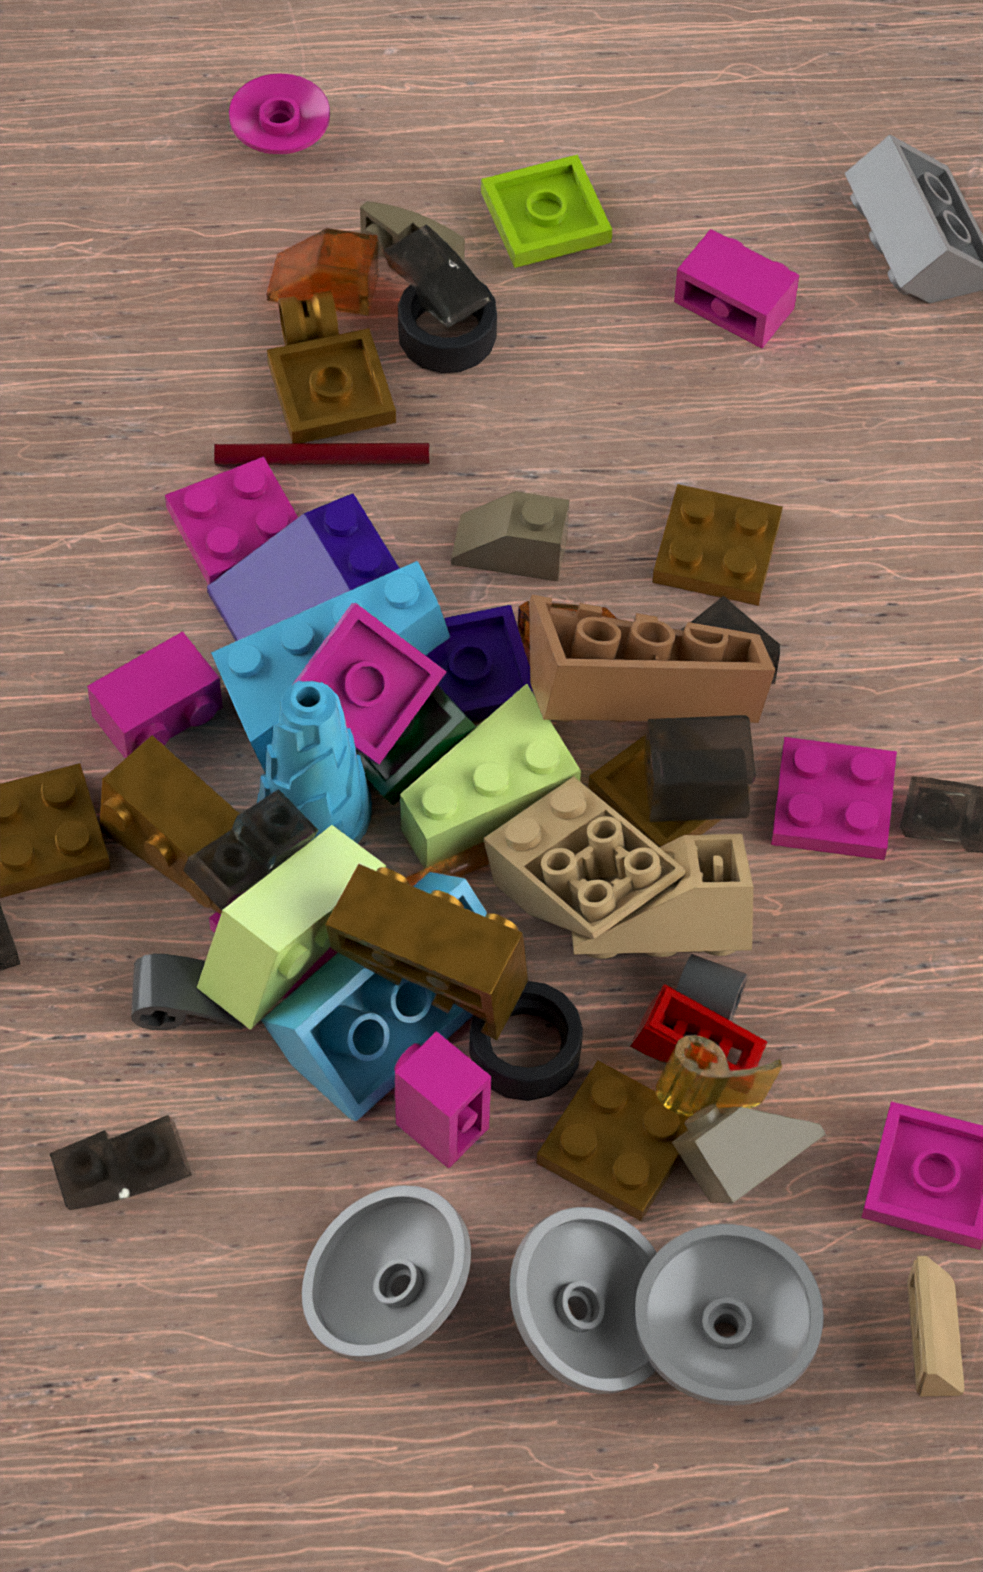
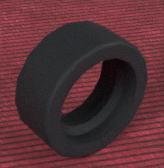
[398,271,497,373]
[469,981,583,1101]

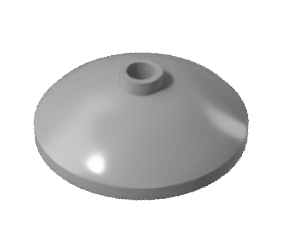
[302,1185,471,1362]
[510,1207,657,1394]
[634,1224,824,1406]

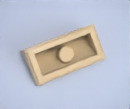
[907,1256,964,1397]

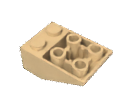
[483,776,686,939]
[571,834,754,959]

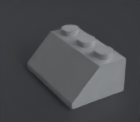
[844,135,983,303]

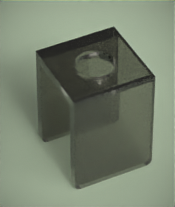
[644,715,756,822]

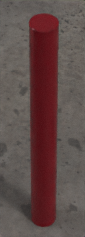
[214,443,430,465]

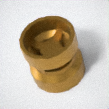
[278,291,339,346]

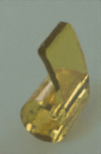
[656,1035,782,1116]

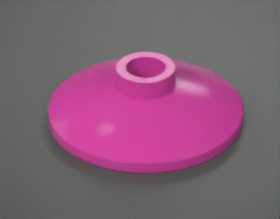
[229,73,330,154]

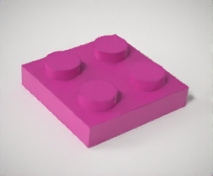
[165,457,298,585]
[292,603,446,765]
[771,737,897,860]
[861,1101,983,1250]

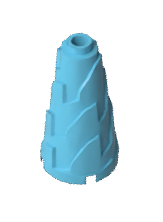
[257,681,372,855]

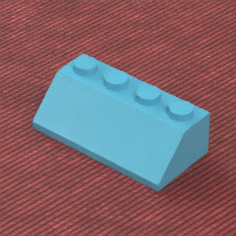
[261,872,487,1121]

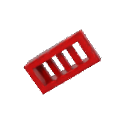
[630,984,768,1091]

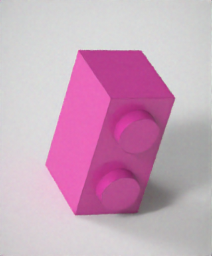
[674,229,799,349]
[87,631,223,758]
[394,1031,491,1169]

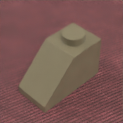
[451,491,570,581]
[672,1104,826,1203]

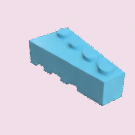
[211,561,450,773]

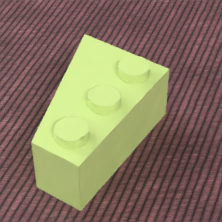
[400,684,581,873]
[197,825,386,1030]

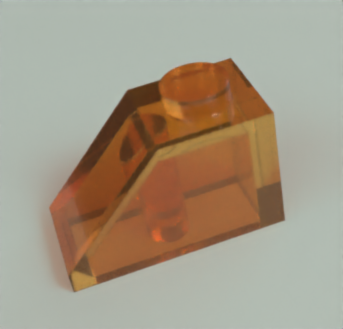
[266,228,379,316]

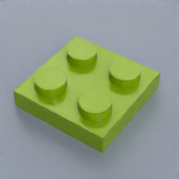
[481,154,613,268]

